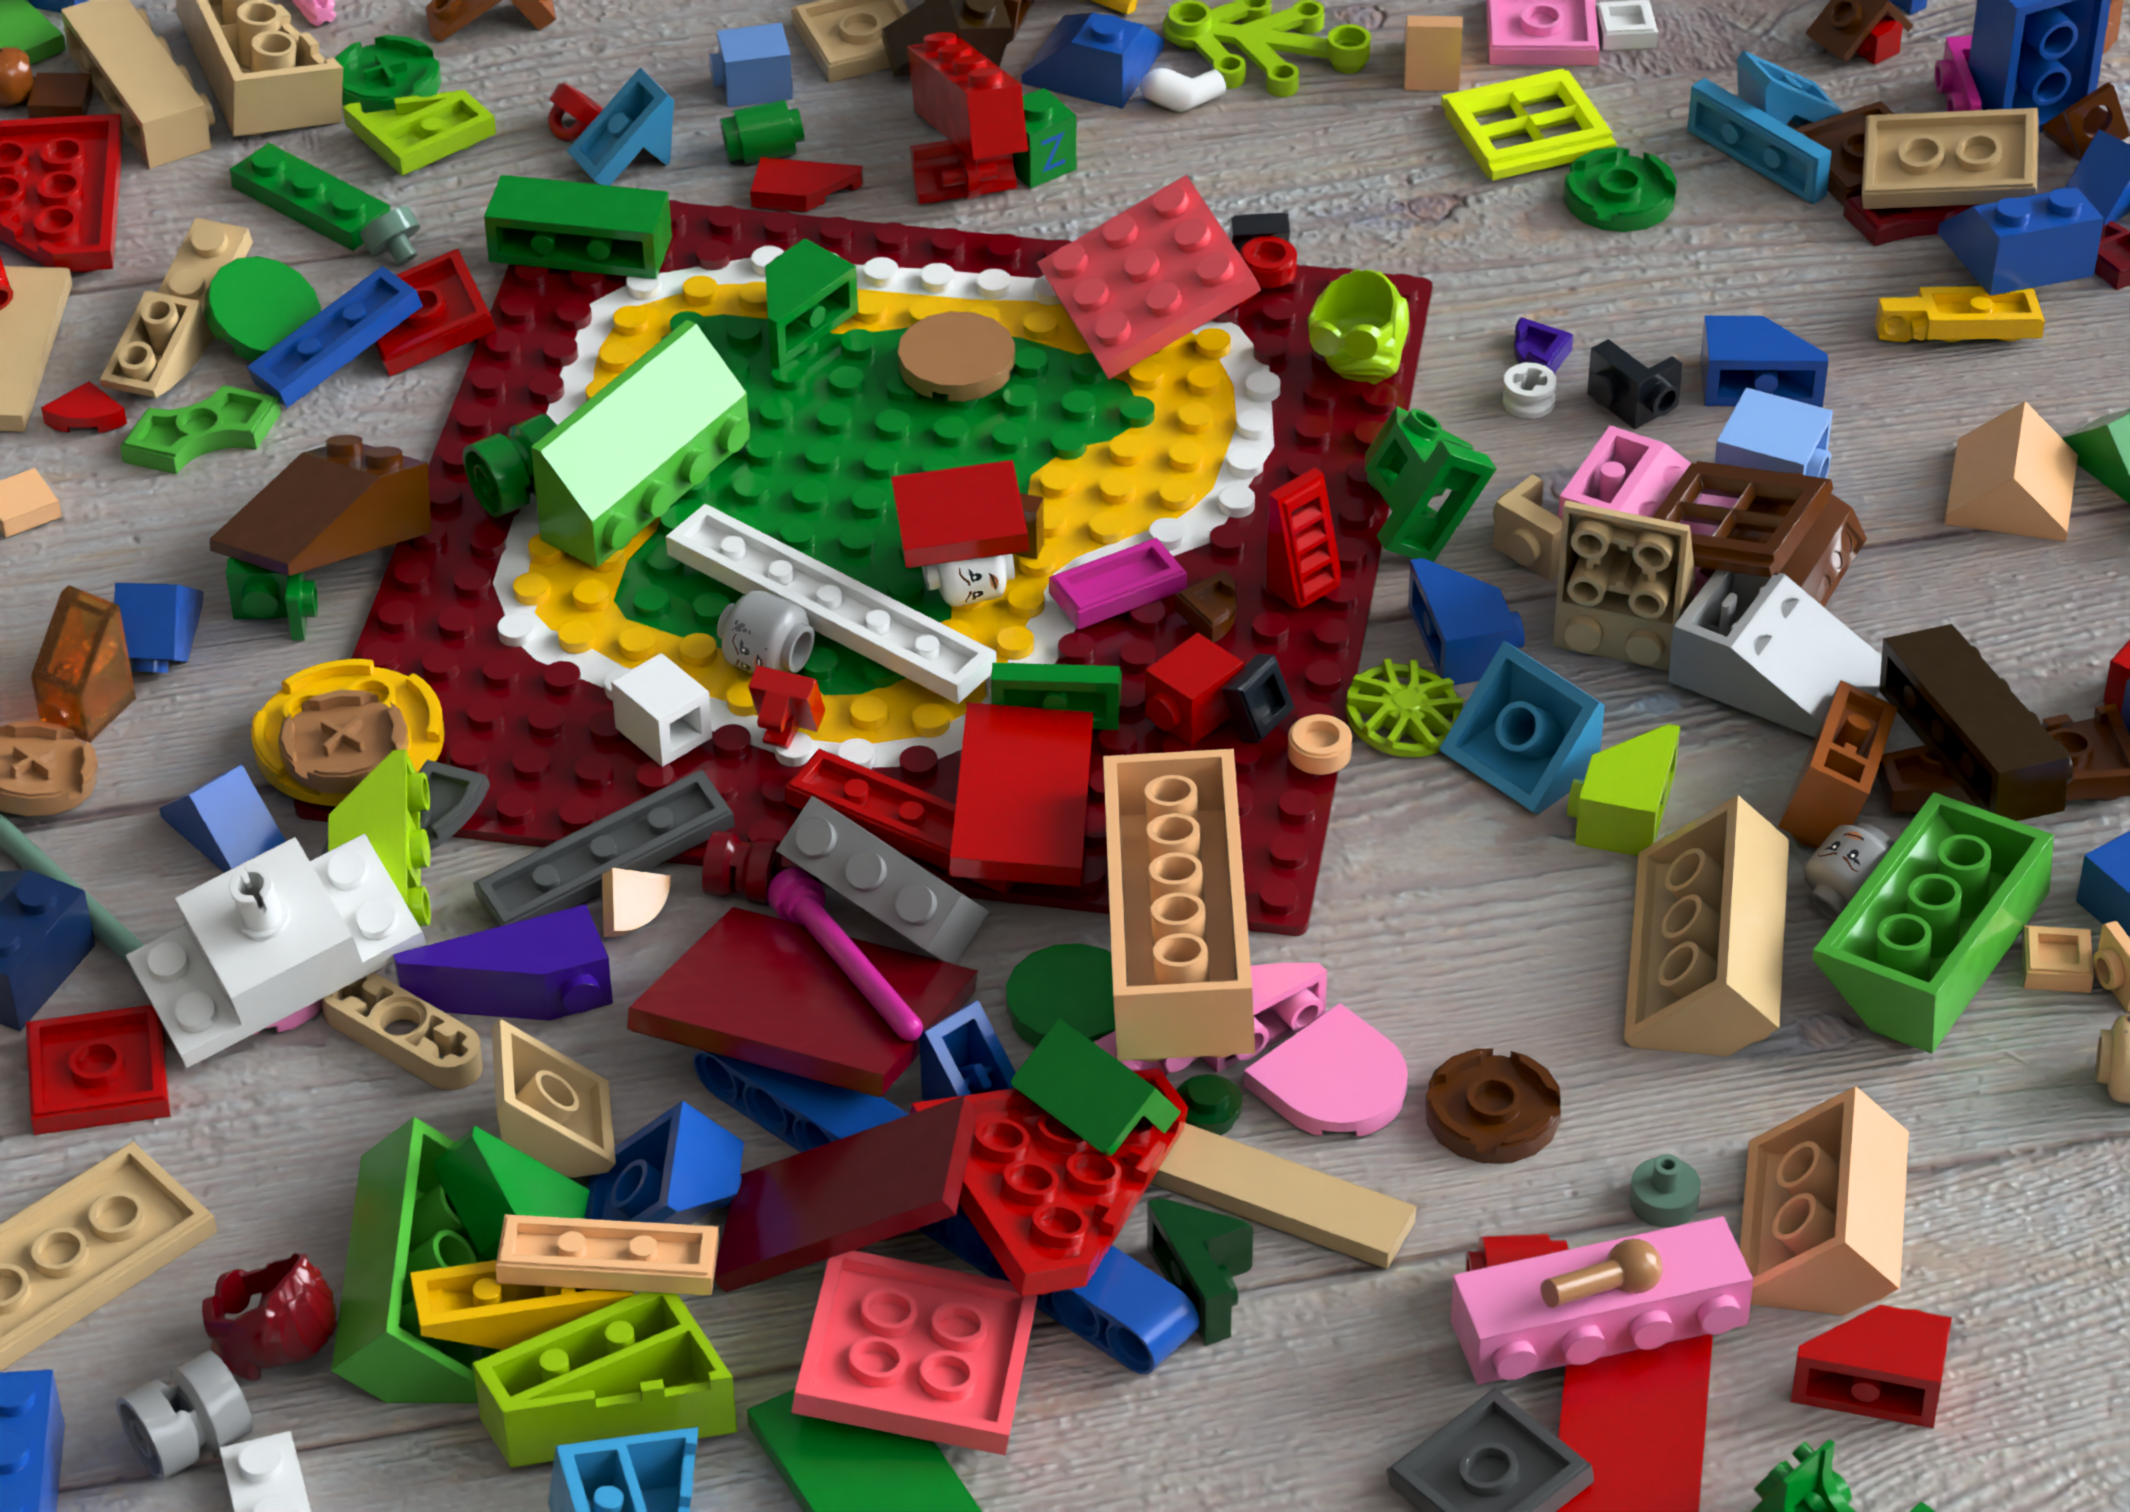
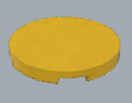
[251,659,445,806]

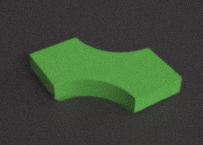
[120,385,281,474]

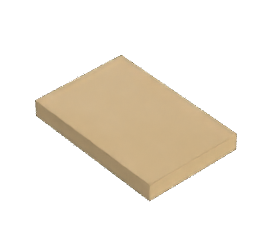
[1862,108,2039,209]

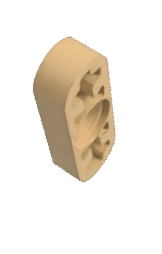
[321,972,483,1090]

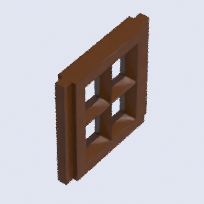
[1652,461,1833,578]

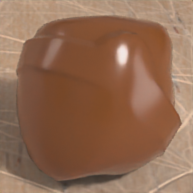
[0,47,35,107]

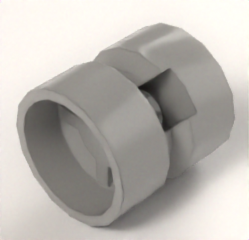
[116,1350,253,1480]

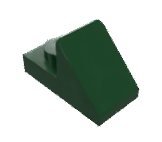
[1147,1198,1253,1346]

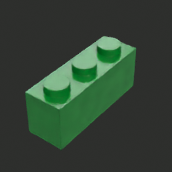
[484,175,672,279]

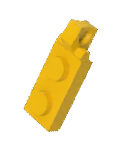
[1875,286,2045,343]

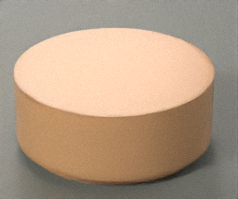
[1288,714,1352,775]

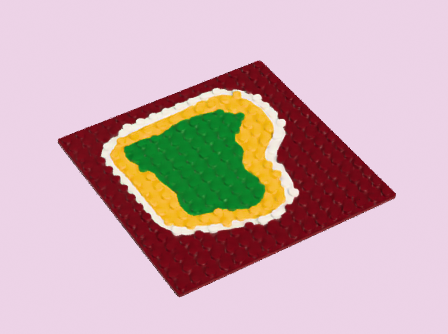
[294,200,1433,936]

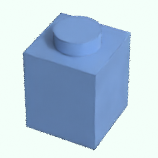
[709,23,793,107]

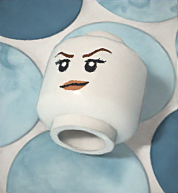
[922,554,1015,607]

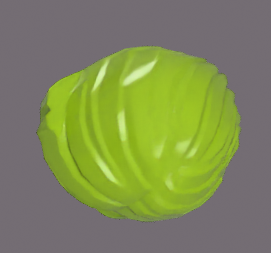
[1308,269,1409,385]

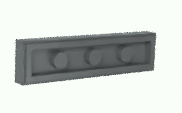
[473,769,735,927]

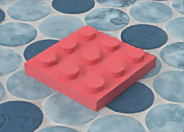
[1037,175,1261,380]
[792,1250,1038,1456]

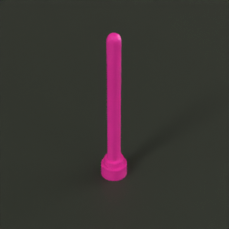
[767,867,923,1042]

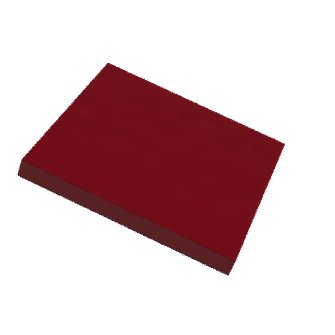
[627,907,978,1097]

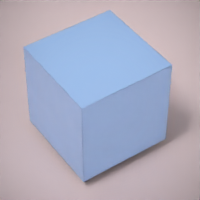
[1715,388,1833,478]

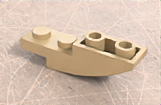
[100,218,253,398]

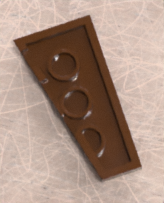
[1877,703,2130,814]

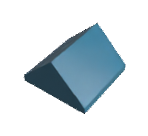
[1439,641,1605,814]

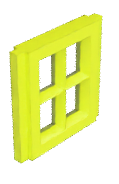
[1441,68,1617,181]

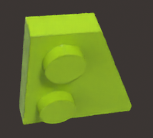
[343,90,496,176]

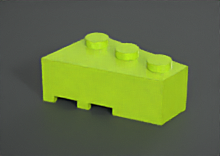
[473,1292,737,1468]

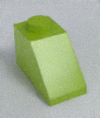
[1567,724,1680,856]

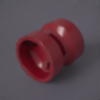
[702,830,783,904]

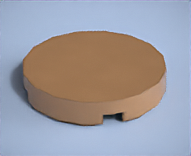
[898,311,1015,402]
[278,690,409,794]
[0,721,98,816]

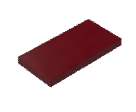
[714,1095,978,1293]

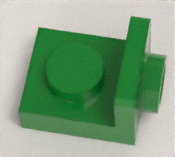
[226,558,318,641]

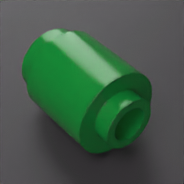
[720,99,805,165]

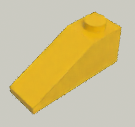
[410,1260,635,1350]

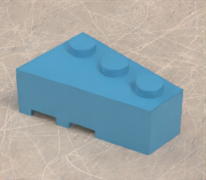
[548,1427,699,1512]

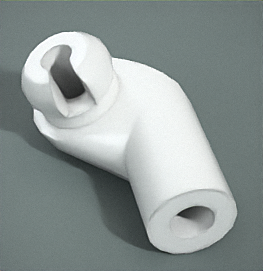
[1140,68,1226,112]

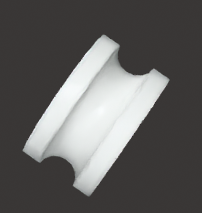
[1502,363,1556,419]

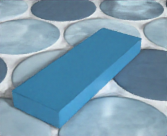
[1687,78,1832,205]

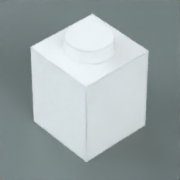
[611,653,712,767]

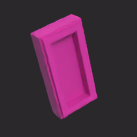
[1049,537,1187,630]

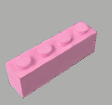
[1450,1216,1753,1385]

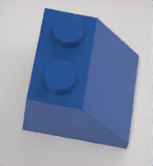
[1938,187,2104,296]

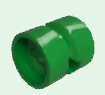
[462,413,557,518]

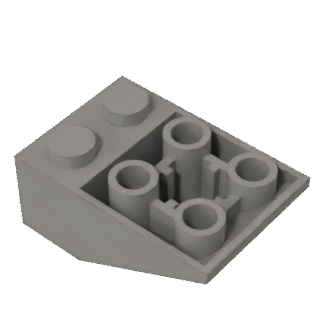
[1668,570,1882,738]

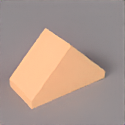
[1404,15,1463,91]

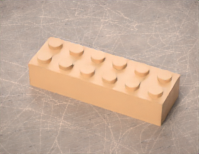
[1103,749,1255,1062]

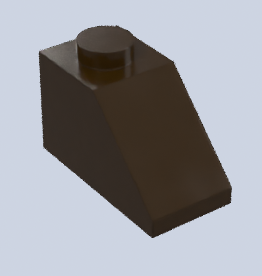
[881,0,1012,77]

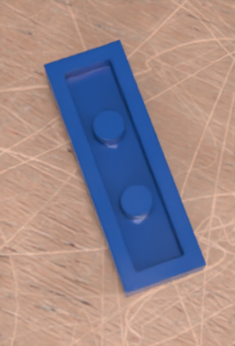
[247,266,423,408]

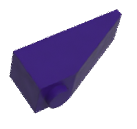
[393,904,613,1021]

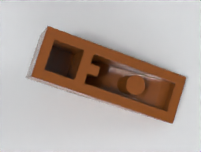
[1778,680,1898,848]

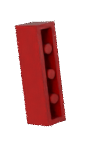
[907,32,1028,160]

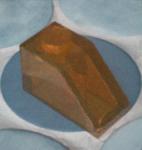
[31,585,136,743]

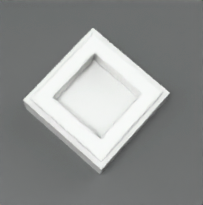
[1596,0,1658,51]

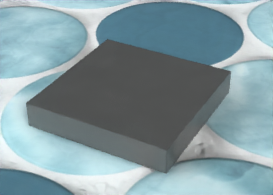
[1386,1388,1595,1512]

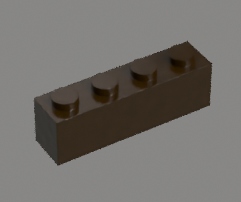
[1879,624,2073,821]

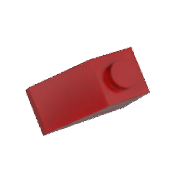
[1791,1305,1952,1429]

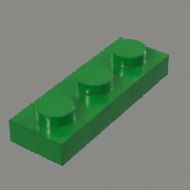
[229,143,391,251]

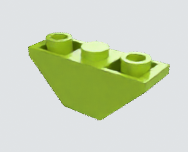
[328,749,431,928]

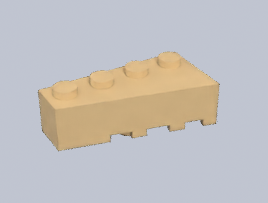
[177,0,343,136]

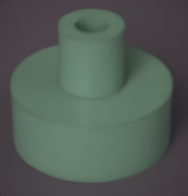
[360,206,421,266]
[1629,1154,1701,1227]

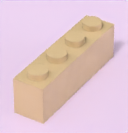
[61,0,215,169]

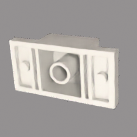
[126,834,427,1068]

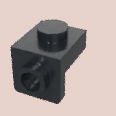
[1587,339,1683,429]

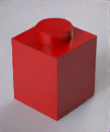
[1145,632,1244,746]

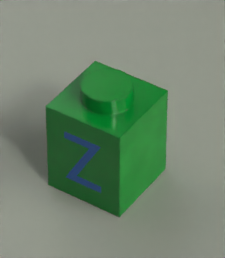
[1013,88,1077,189]

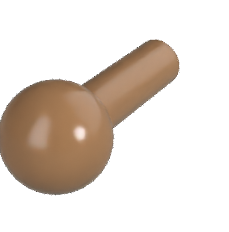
[1541,1239,1663,1308]

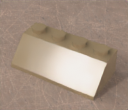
[1623,795,1789,1056]

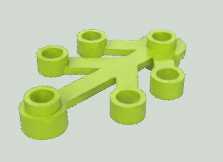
[1163,0,1371,97]

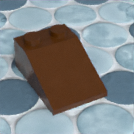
[209,435,432,576]

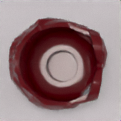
[202,1252,337,1381]

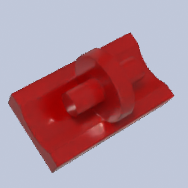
[910,140,1017,204]

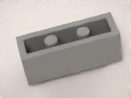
[776,796,990,964]

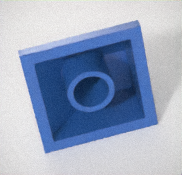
[1021,12,1164,109]
[584,1100,744,1225]

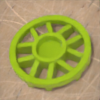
[1345,658,1464,758]

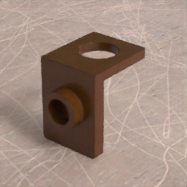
[1806,0,1914,63]
[2042,82,2130,162]

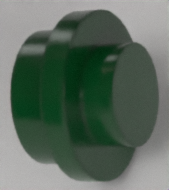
[1176,1074,1242,1136]

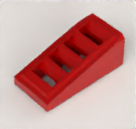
[1267,467,1341,609]

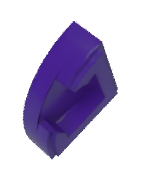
[1514,317,1573,374]

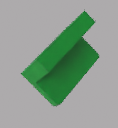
[991,662,1122,730]
[1011,1017,1181,1157]

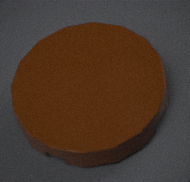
[1425,1048,1561,1164]

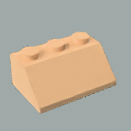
[1739,1086,1909,1315]

